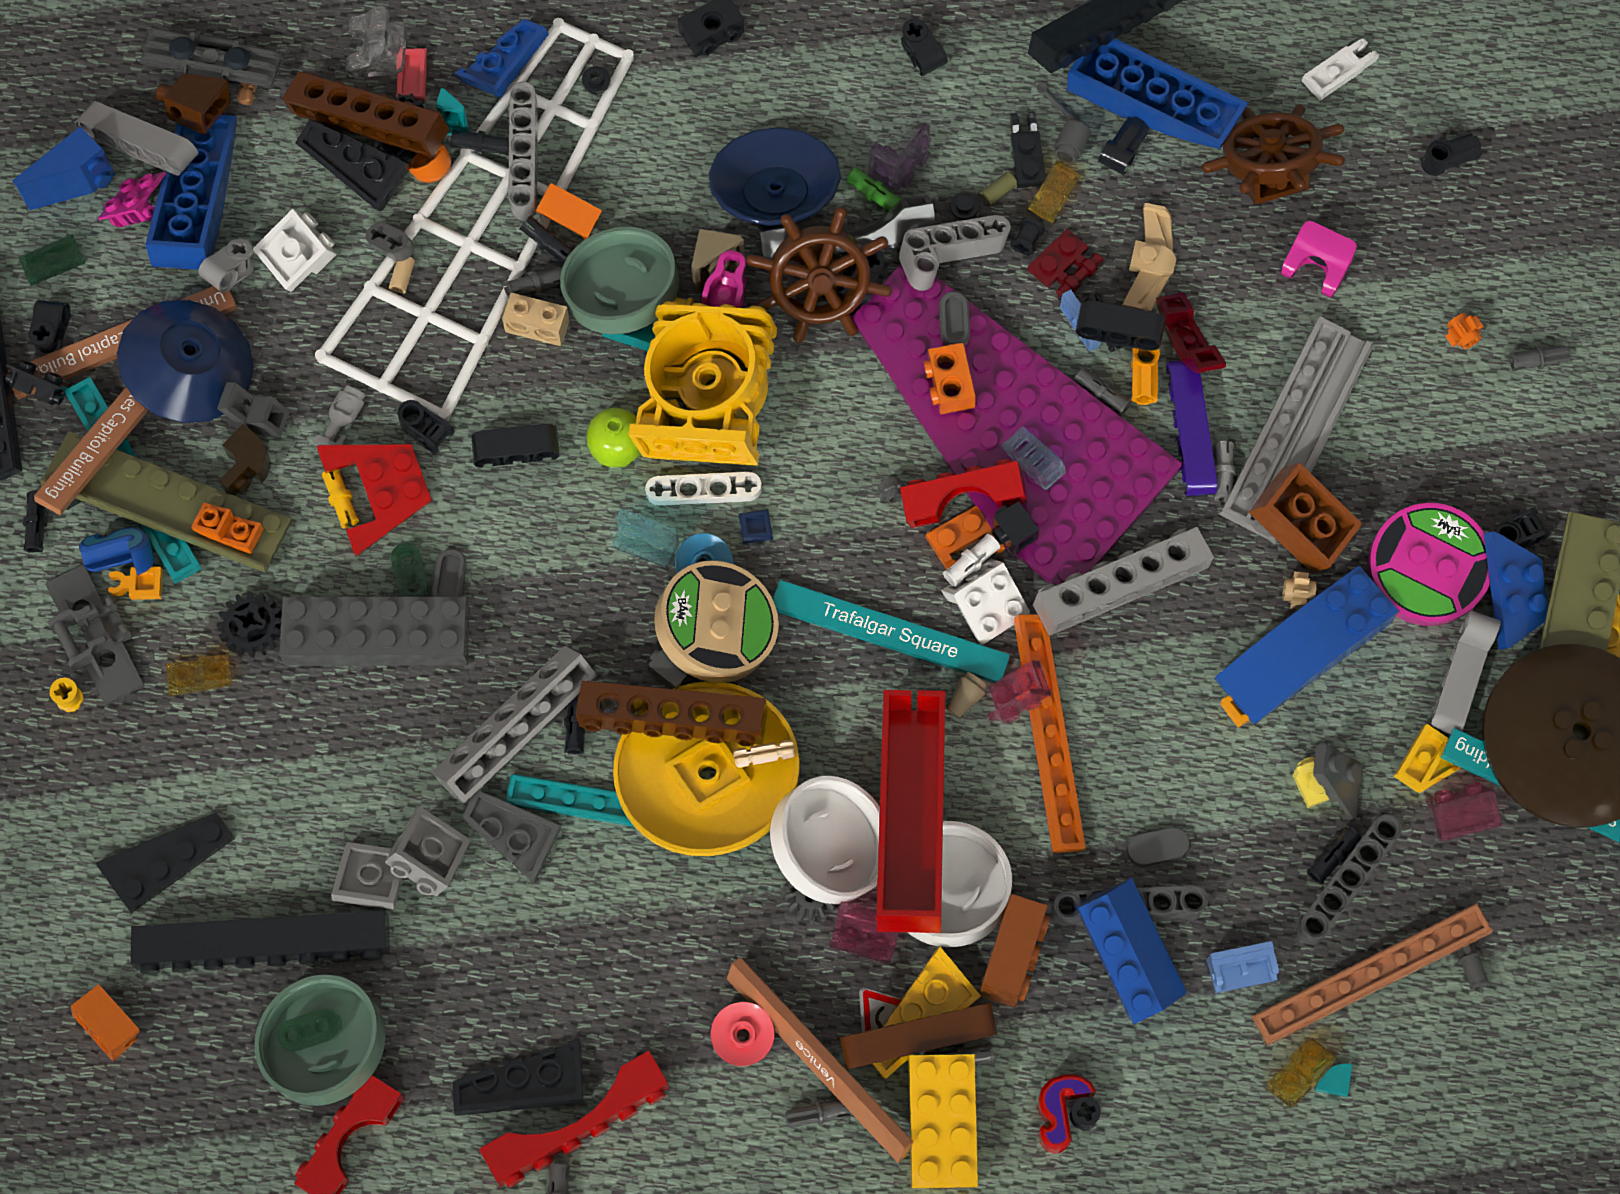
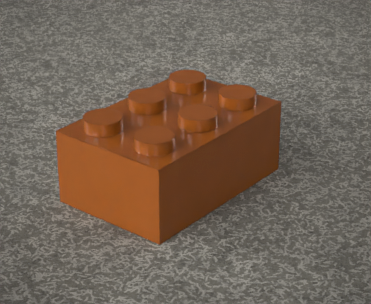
[1249,462,1362,573]
[980,894,1051,1008]

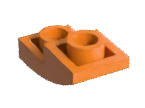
[191,502,264,554]

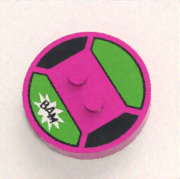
[1367,503,1490,626]

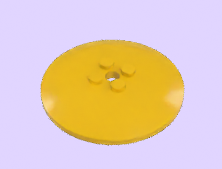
[613,682,800,856]

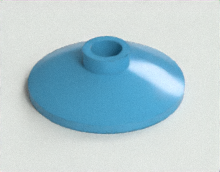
[675,533,734,573]

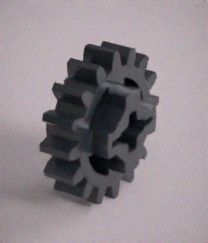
[217,591,282,658]

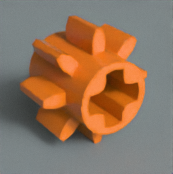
[1445,313,1484,350]

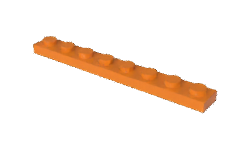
[1013,614,1086,853]

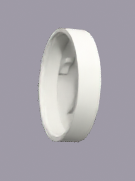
[770,776,880,904]
[907,821,1012,947]

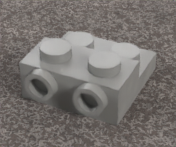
[384,806,471,897]

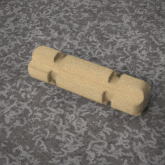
[733,739,795,767]

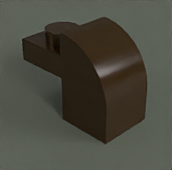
[219,424,270,496]

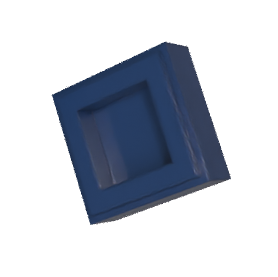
[739,509,773,544]

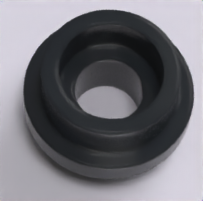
[582,66,611,95]

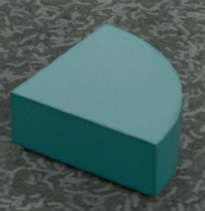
[1314,1063,1352,1097]

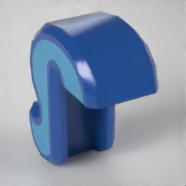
[79,527,155,576]

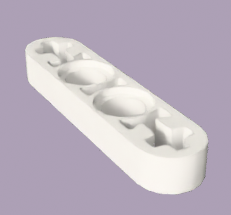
[645,472,762,505]

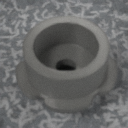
[878,477,906,504]

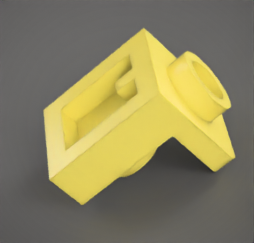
[1292,756,1330,808]

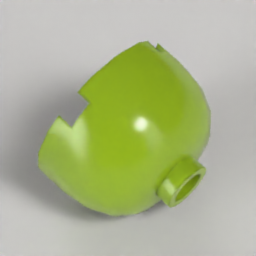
[586,407,641,468]

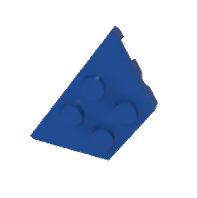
[1484,532,1548,650]

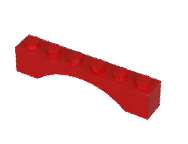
[479,1050,669,1188]

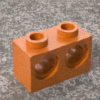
[924,343,975,415]

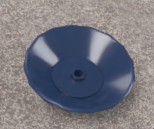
[708,127,841,226]
[117,300,254,423]

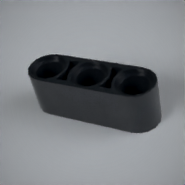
[1075,301,1165,351]
[471,424,560,468]

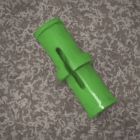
[847,167,903,212]

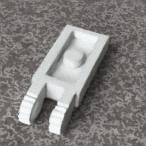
[1302,38,1380,101]

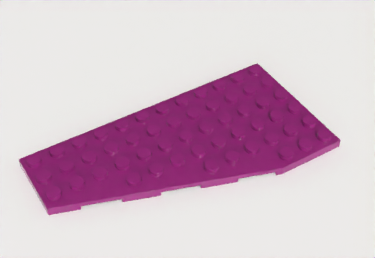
[852,264,1183,598]

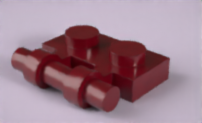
[1027,229,1103,298]

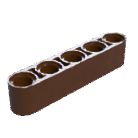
[839,1003,998,1069]

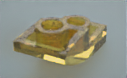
[1028,161,1081,223]
[166,654,232,696]
[1267,1038,1336,1108]

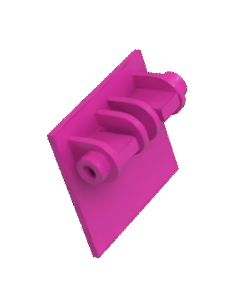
[98,172,166,227]

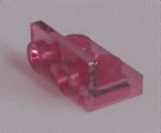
[988,661,1051,723]
[1426,782,1502,841]

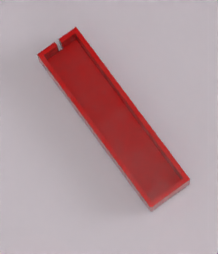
[876,690,945,933]

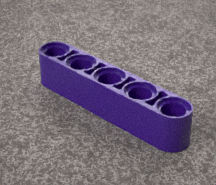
[1166,360,1217,497]

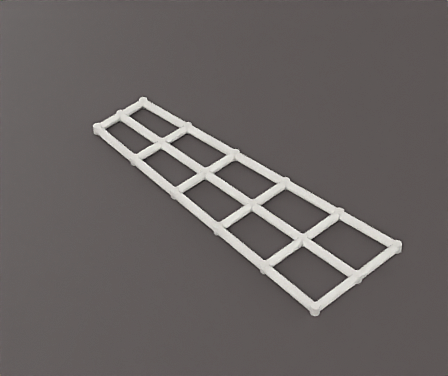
[315,18,634,422]

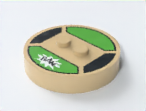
[654,561,779,683]

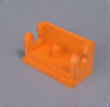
[535,183,602,239]
[70,984,140,1061]

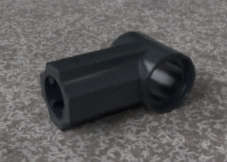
[1098,117,1149,175]
[1421,133,1482,176]

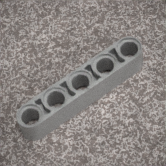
[508,81,538,221]
[75,101,198,175]

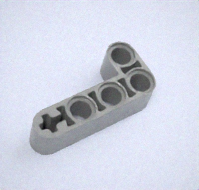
[899,215,1011,291]
[1429,610,1501,735]

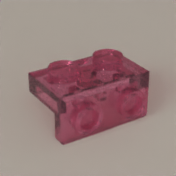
[830,901,899,964]

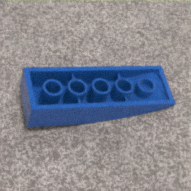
[1067,39,1248,149]
[145,115,237,270]
[1214,566,1399,725]

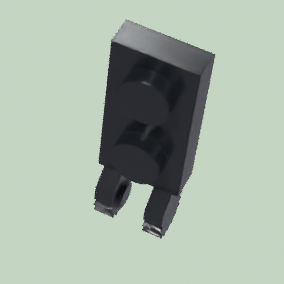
[1010,111,1046,188]

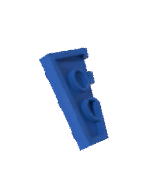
[454,19,549,98]

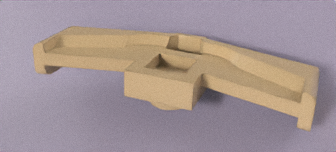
[1121,203,1176,312]

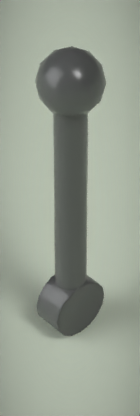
[1037,82,1079,120]

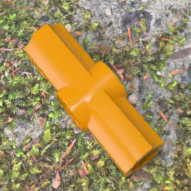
[1131,348,1160,405]

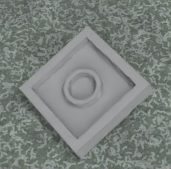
[331,842,403,910]

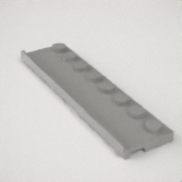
[1219,316,1373,545]

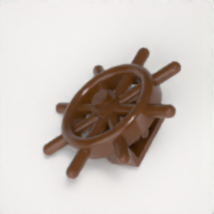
[1202,104,1345,205]
[746,206,892,343]

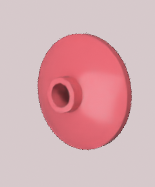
[711,1002,775,1066]

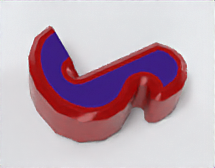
[1037,1074,1096,1154]

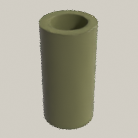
[980,172,1017,206]

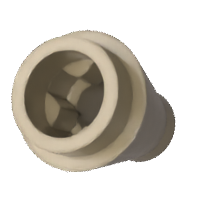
[945,672,988,719]

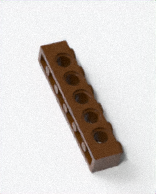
[282,71,449,157]
[575,681,768,747]

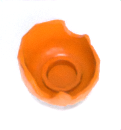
[409,143,451,184]

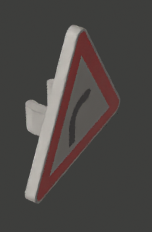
[859,987,902,1032]

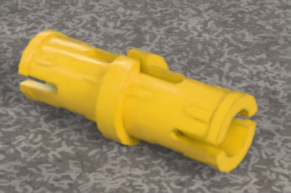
[321,469,359,529]

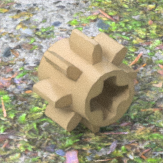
[1282,571,1316,610]

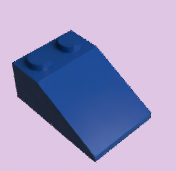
[12,127,115,210]

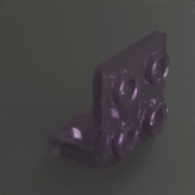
[868,123,931,194]

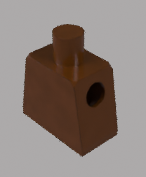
[156,73,231,135]

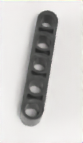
[1297,814,1402,945]
[1052,885,1208,926]

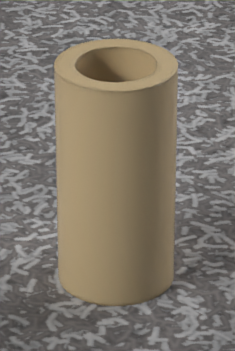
[389,257,415,294]

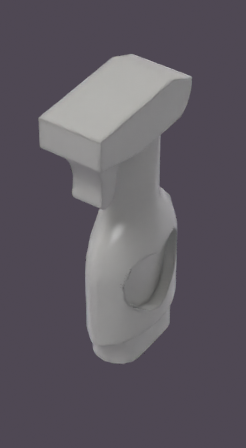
[313,385,365,446]

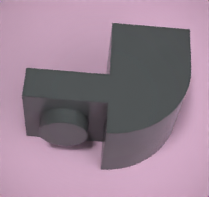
[217,382,290,437]

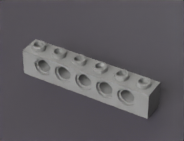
[1033,527,1214,636]
[431,646,598,803]

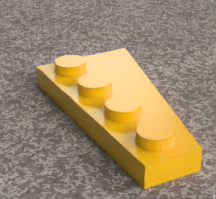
[871,947,981,1079]

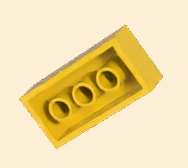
[908,1054,978,1188]

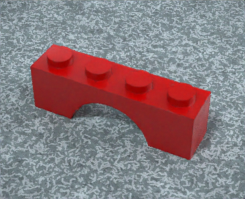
[900,459,1028,528]
[294,1075,405,1194]

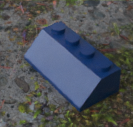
[1074,878,1187,1024]

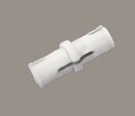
[943,534,1001,587]

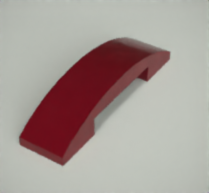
[1156,292,1226,373]

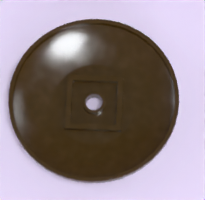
[1482,644,1620,828]

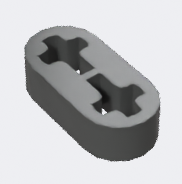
[366,222,415,261]

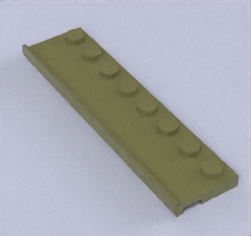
[40,431,291,573]
[1539,510,1620,740]

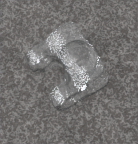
[345,6,407,78]

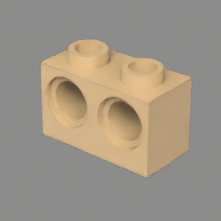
[502,293,570,346]

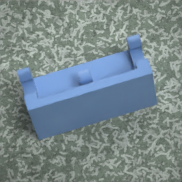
[1207,941,1279,994]

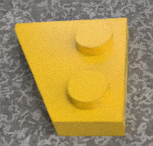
[1393,724,1461,793]

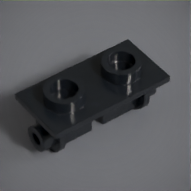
[5,360,72,406]

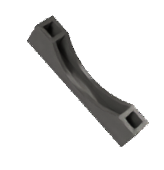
[757,195,935,258]

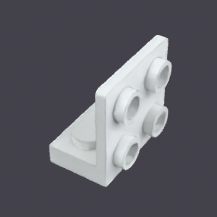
[941,558,1030,645]

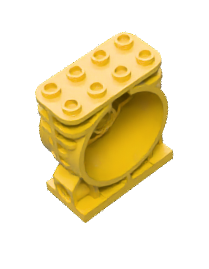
[628,301,777,466]

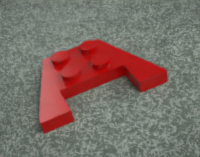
[316,444,431,557]

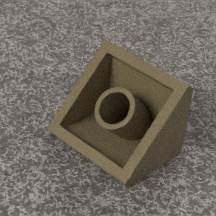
[691,229,745,295]

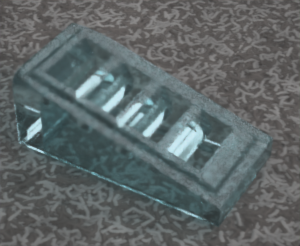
[1001,427,1066,490]

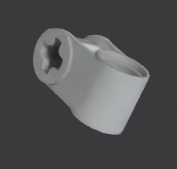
[198,239,254,292]

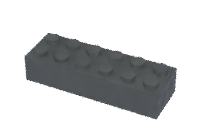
[279,597,470,666]

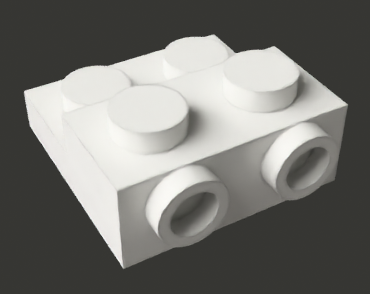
[253,209,337,292]

